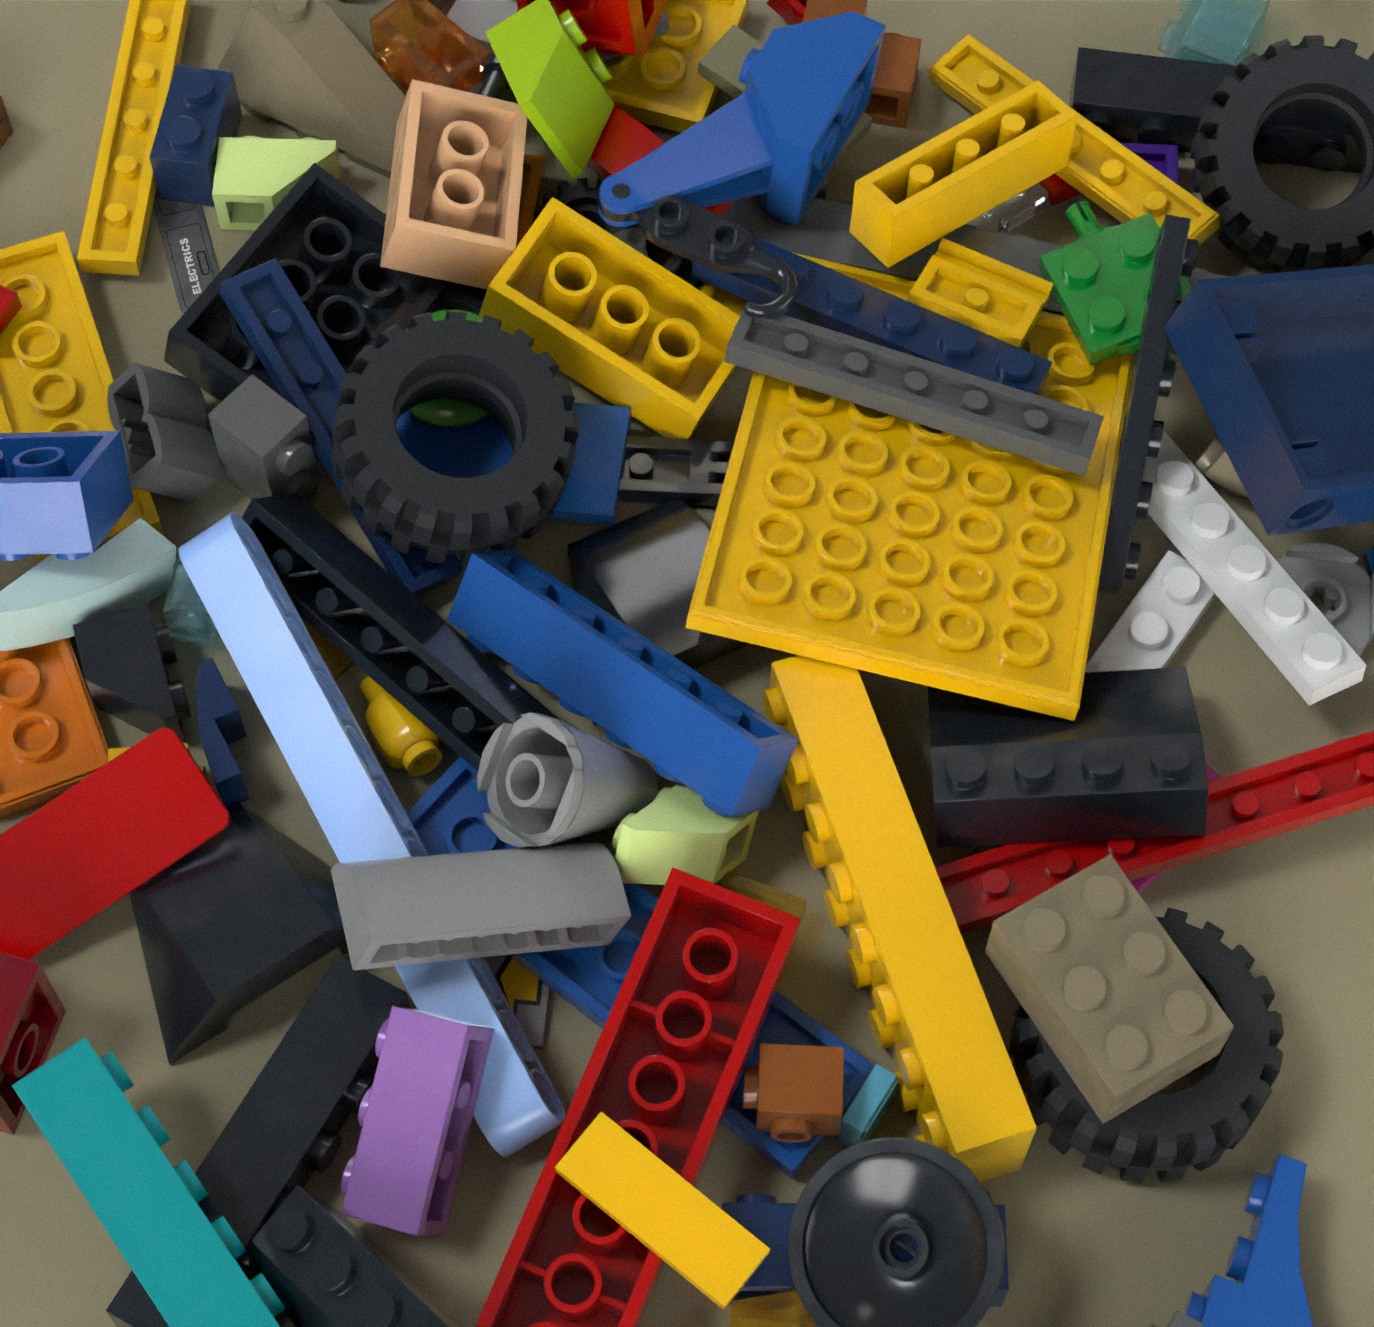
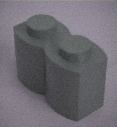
[107,362,221,502]

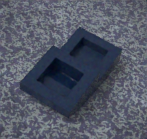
[196,657,249,807]

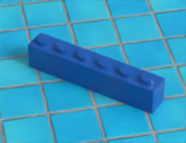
[447,549,799,817]

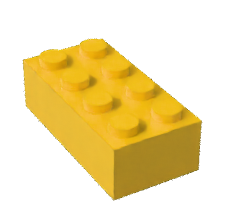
[479,197,740,439]

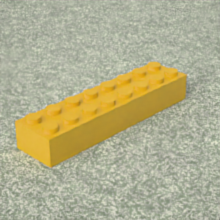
[762,655,1037,1181]

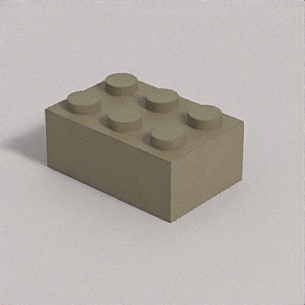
[985,854,1234,1124]

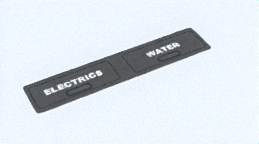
[153,188,219,313]

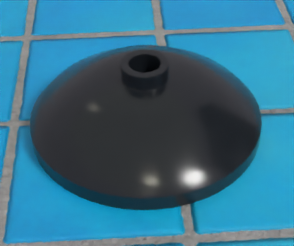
[788,1137,1005,1327]

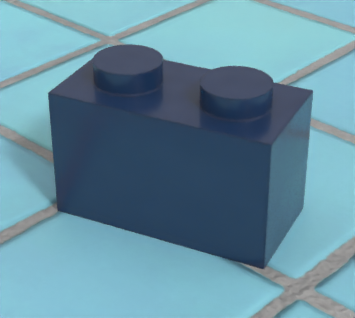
[149,64,242,207]

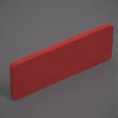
[0,728,231,961]

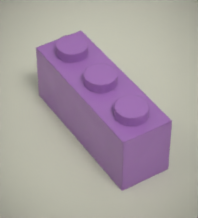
[341,1006,494,1236]

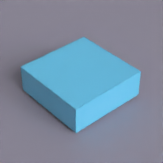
[837,1063,898,1147]

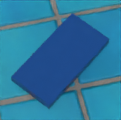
[395,402,632,526]

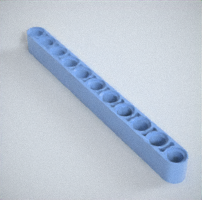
[178,512,566,1158]

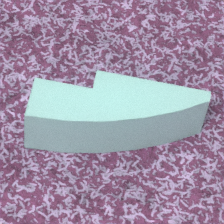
[0,518,176,651]

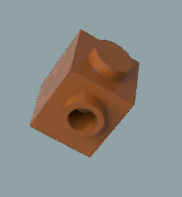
[743,1043,844,1143]

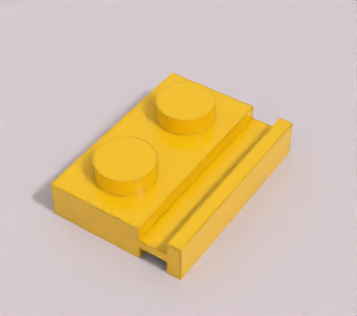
[907,238,1054,349]

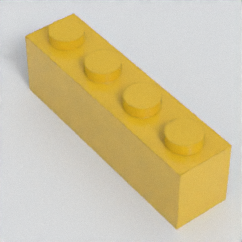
[849,80,1078,268]

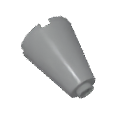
[477,712,658,848]

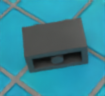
[208,374,320,502]

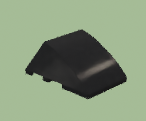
[567,500,767,725]
[130,801,349,1065]

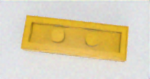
[555,1112,770,1310]

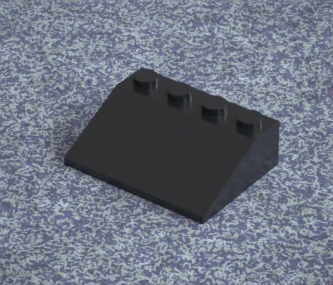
[164,163,451,401]
[928,667,1209,848]

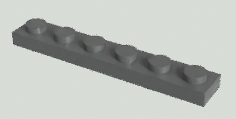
[724,311,1104,476]

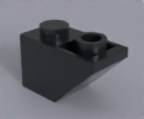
[73,605,192,743]

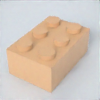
[380,79,527,289]

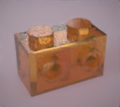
[369,0,490,91]

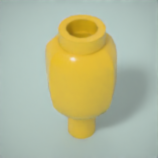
[360,676,442,777]

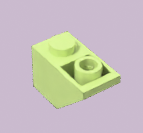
[212,136,342,230]
[612,783,759,885]

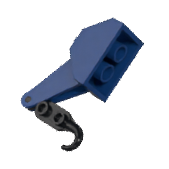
[598,11,886,318]

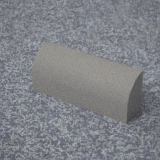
[331,842,631,970]

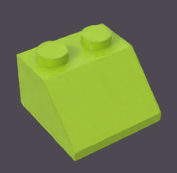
[485,0,615,179]

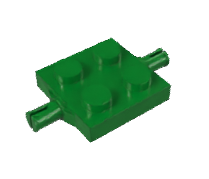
[1039,201,1192,373]

